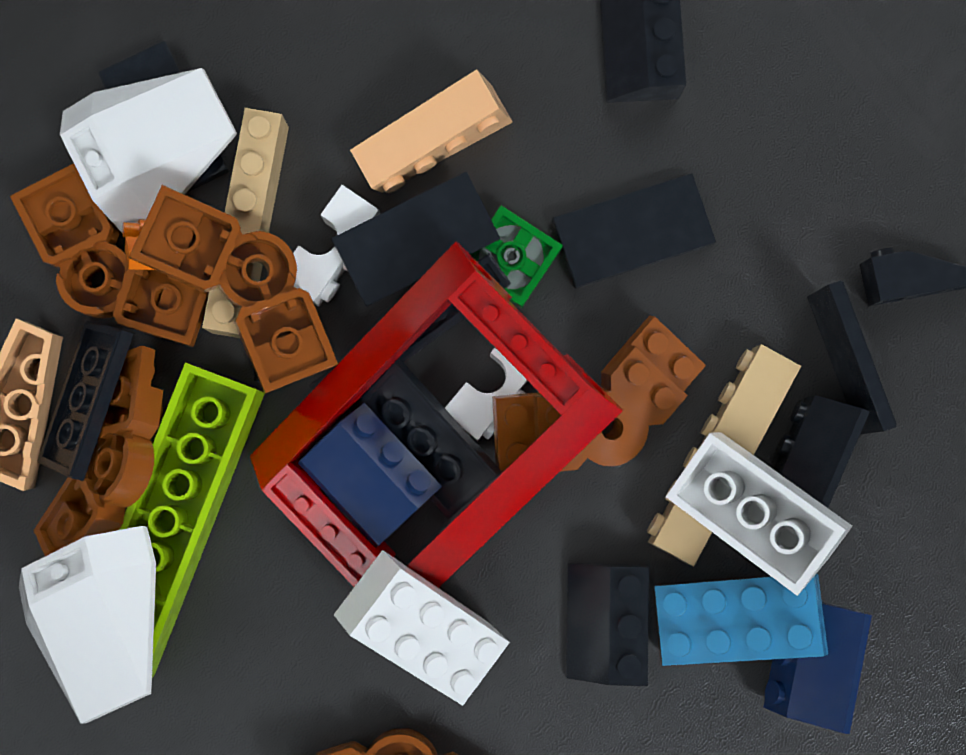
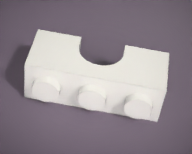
[293,185,380,307]
[445,348,528,442]

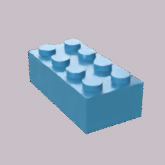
[655,574,828,666]

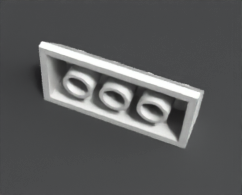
[666,432,852,596]

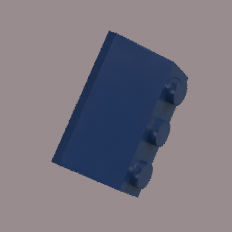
[298,403,442,548]
[763,602,872,734]

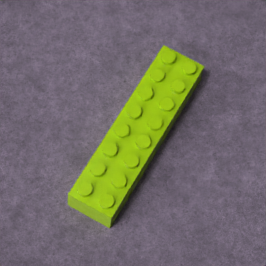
[119,363,265,678]

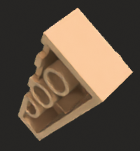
[350,69,512,193]
[0,319,63,491]

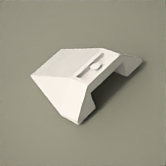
[60,68,237,232]
[19,526,156,724]

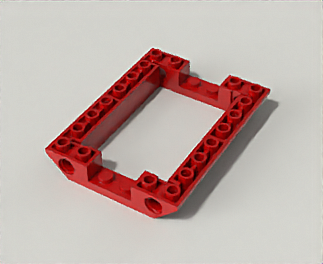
[250,241,623,588]

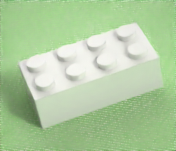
[334,550,510,706]

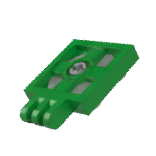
[471,205,563,309]

